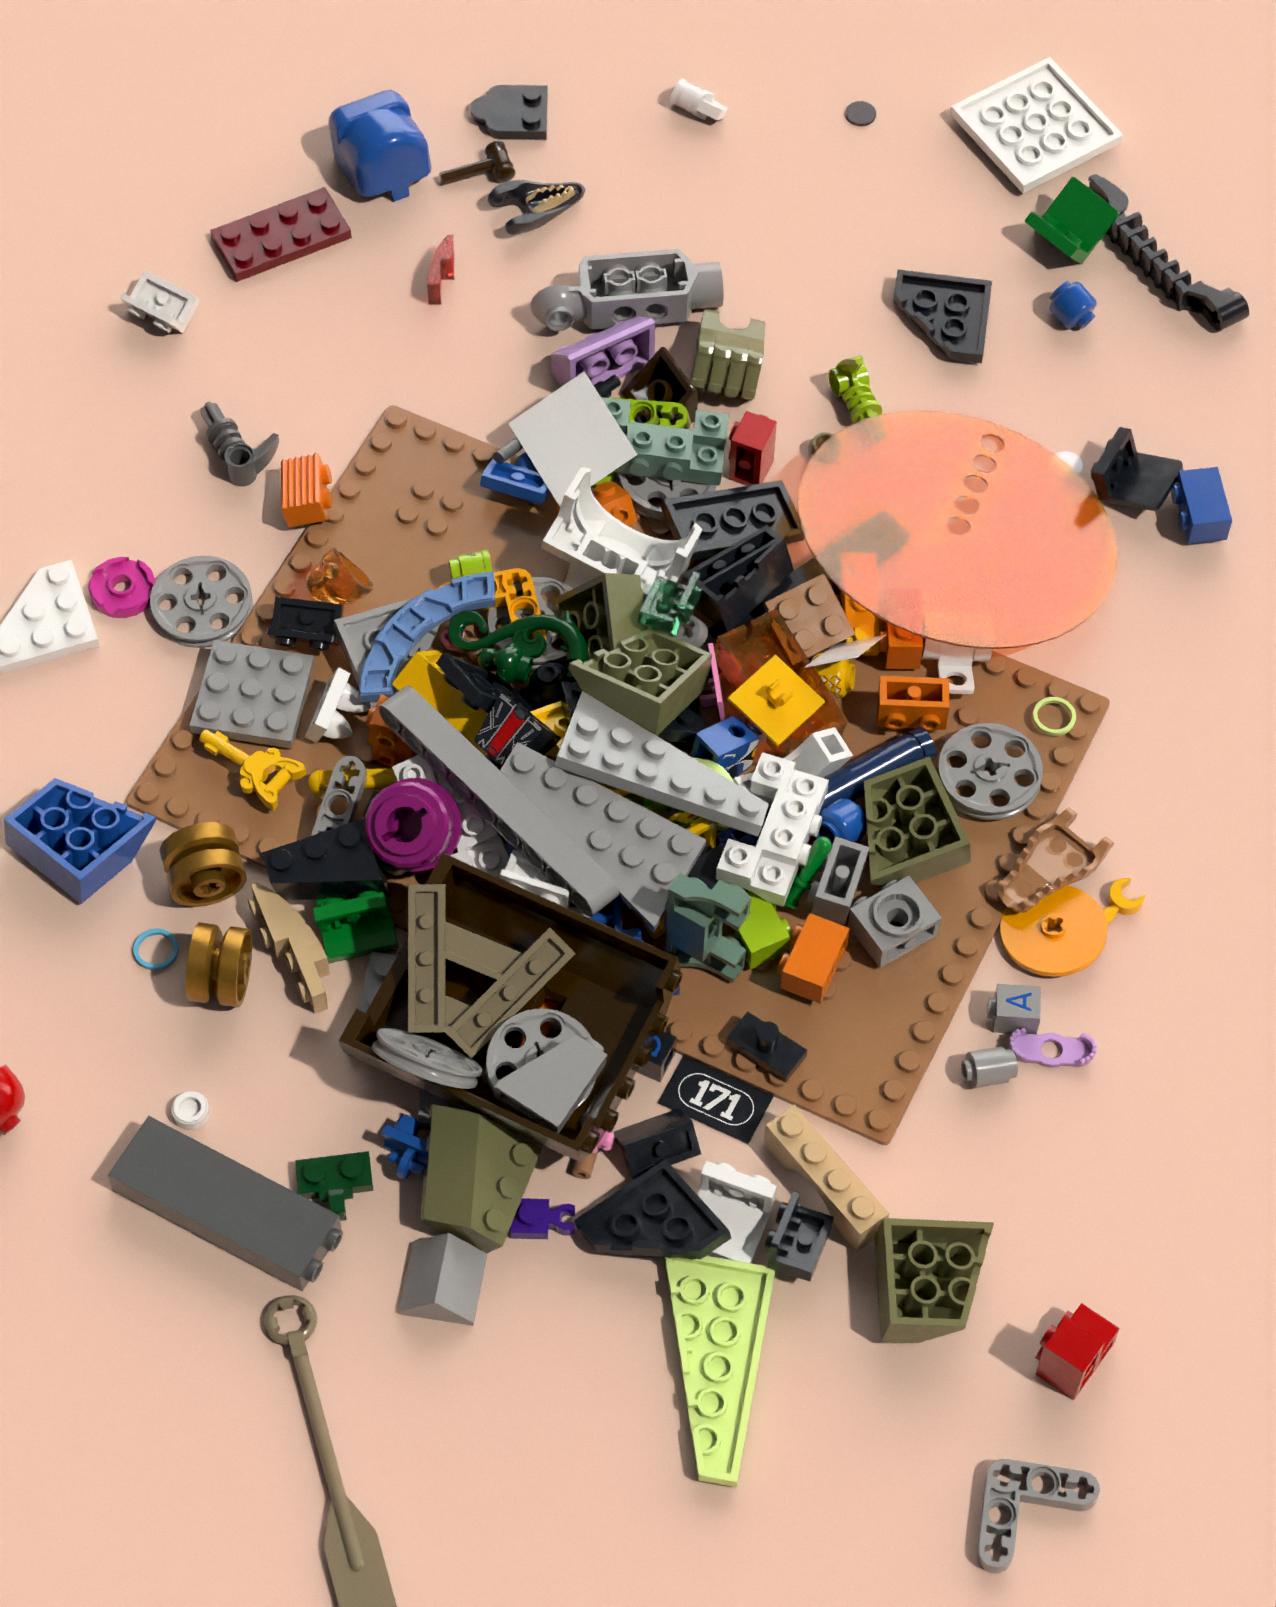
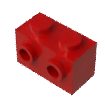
[728,411,777,486]

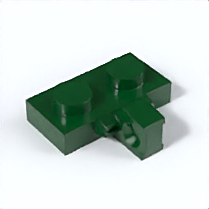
[295,1151,374,1221]

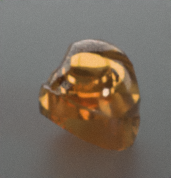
[306,548,373,605]

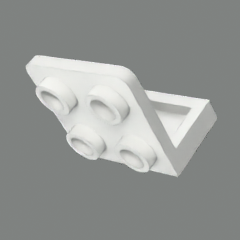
[698,1161,777,1263]

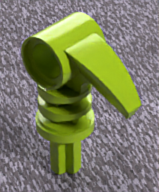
[828,355,887,444]

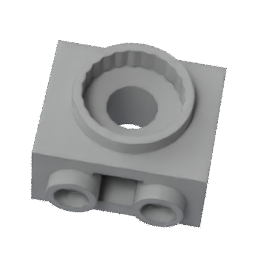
[848,876,942,968]

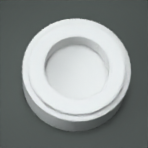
[172,1091,210,1130]

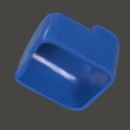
[328,90,432,202]

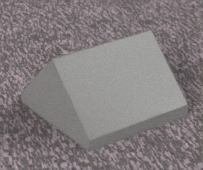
[399,1233,487,1326]

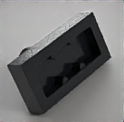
[726,1011,807,1083]

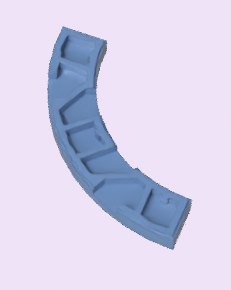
[359,572,496,702]

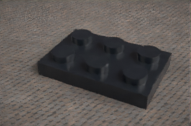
[436,652,535,713]

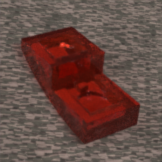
[427,235,455,305]

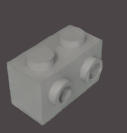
[807,836,870,926]

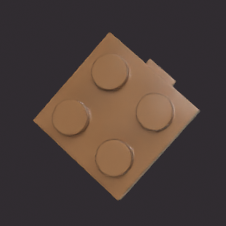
[763,573,855,665]

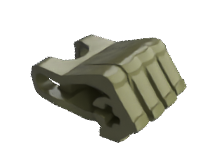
[690,309,766,401]

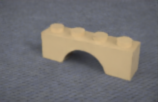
[764,1104,889,1252]

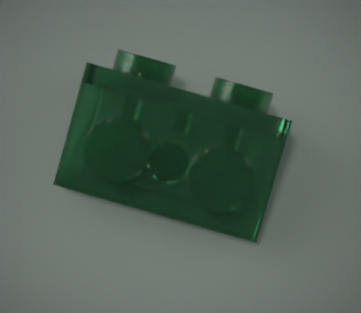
[637,572,703,635]

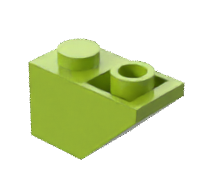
[734,890,792,970]

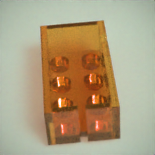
[714,609,848,758]

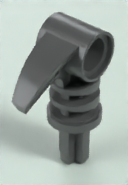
[200,402,279,487]

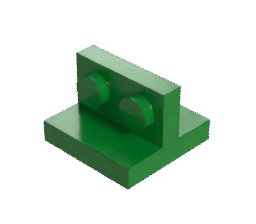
[313,891,399,964]

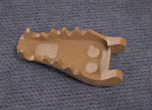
[997,807,1115,913]

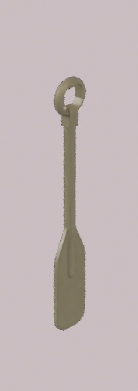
[265,1295,397,1607]

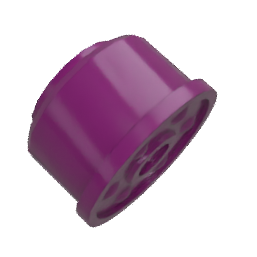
[365,778,463,872]

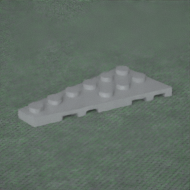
[554,691,769,836]
[500,742,706,932]

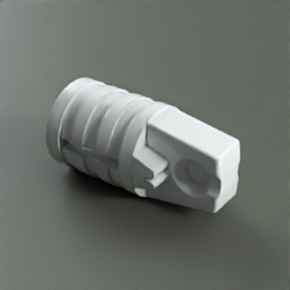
[670,78,728,120]

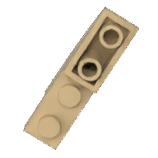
[248,882,330,1013]

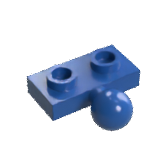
[480,452,550,505]

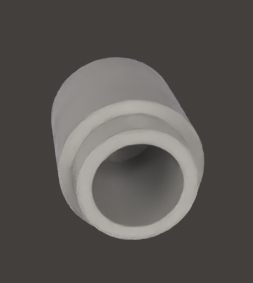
[961,1047,1018,1088]

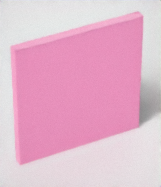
[699,643,726,721]

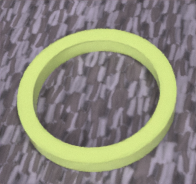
[1033,697,1076,736]

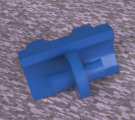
[381,1114,430,1180]

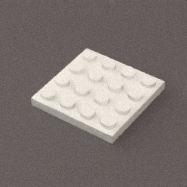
[950,57,1123,194]

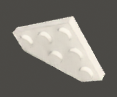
[0,560,99,675]

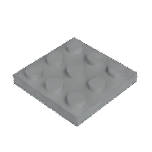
[189,640,315,749]

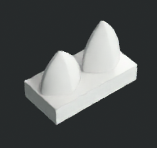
[304,668,369,743]

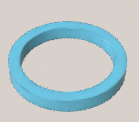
[133,928,179,970]

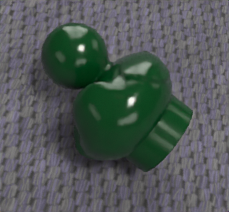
[477,643,533,684]

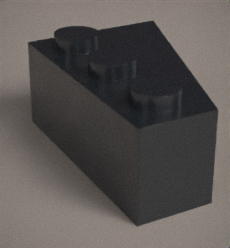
[682,525,794,634]
[262,818,391,900]

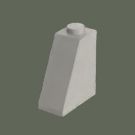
[494,1035,607,1134]

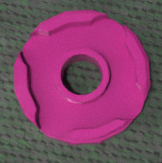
[88,557,155,618]

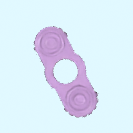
[1009,1028,1097,1067]

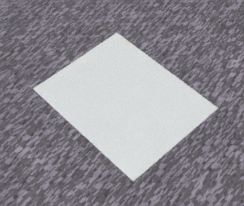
[508,371,637,507]

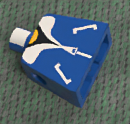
[691,715,766,779]

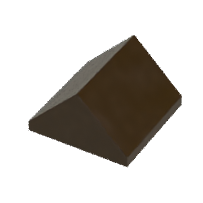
[621,346,698,425]

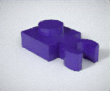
[510,1198,575,1239]

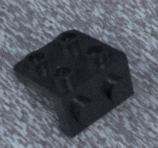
[1091,427,1184,511]

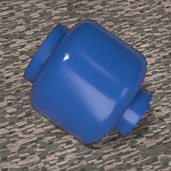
[1049,281,1097,329]
[817,798,867,848]

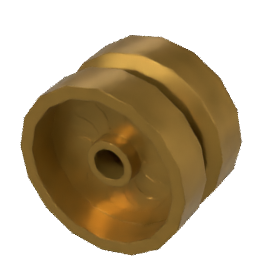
[159,822,247,907]
[185,922,252,1007]

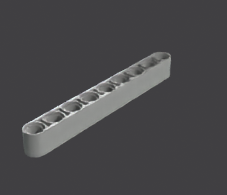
[378,686,620,917]

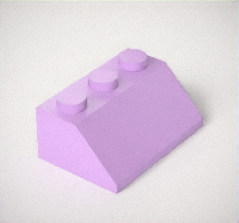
[551,316,655,387]

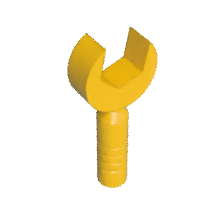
[1103,878,1145,926]

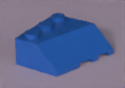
[4,778,156,904]

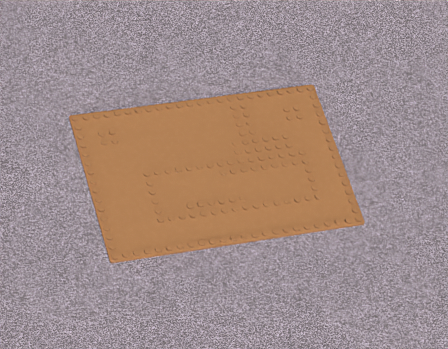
[127,405,1110,1145]

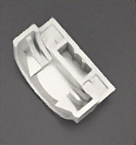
[541,467,702,610]

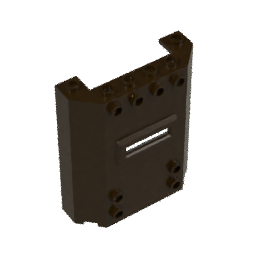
[339,853,683,1162]

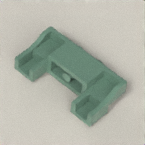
[601,397,729,486]
[664,873,751,983]

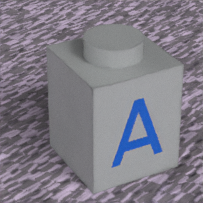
[987,984,1041,1035]

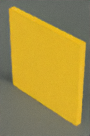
[727,654,826,747]

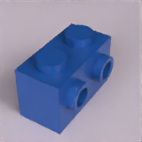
[1171,467,1232,544]

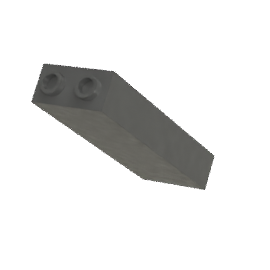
[108,1116,343,1291]

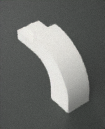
[733,727,853,806]

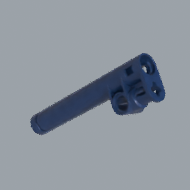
[716,727,937,893]

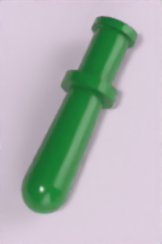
[785,837,832,909]

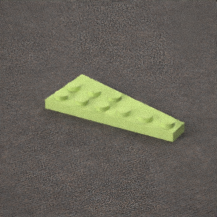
[664,1256,775,1488]

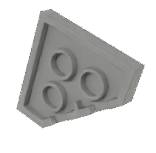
[333,597,441,710]

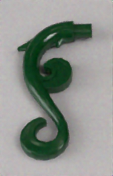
[448,610,587,681]

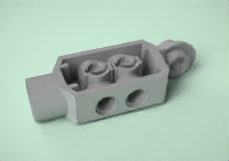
[530,249,724,331]

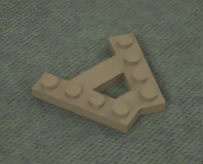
[408,884,576,1058]

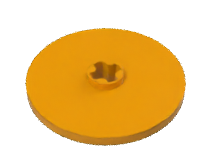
[1000,885,1108,977]

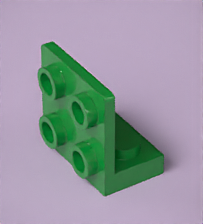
[1024,177,1120,264]

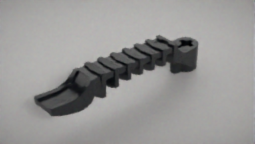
[1088,174,1249,331]

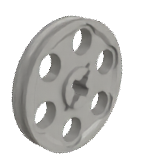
[618,473,717,522]
[150,556,253,648]
[488,577,574,670]
[937,723,1043,820]
[486,1009,596,1118]
[372,1028,482,1089]

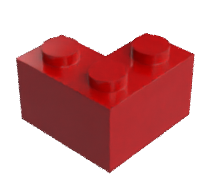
[1035,1303,1120,1400]

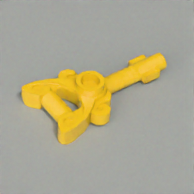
[199,729,307,811]

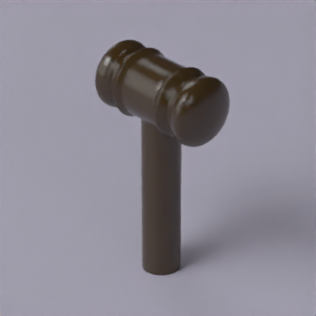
[439,141,516,185]

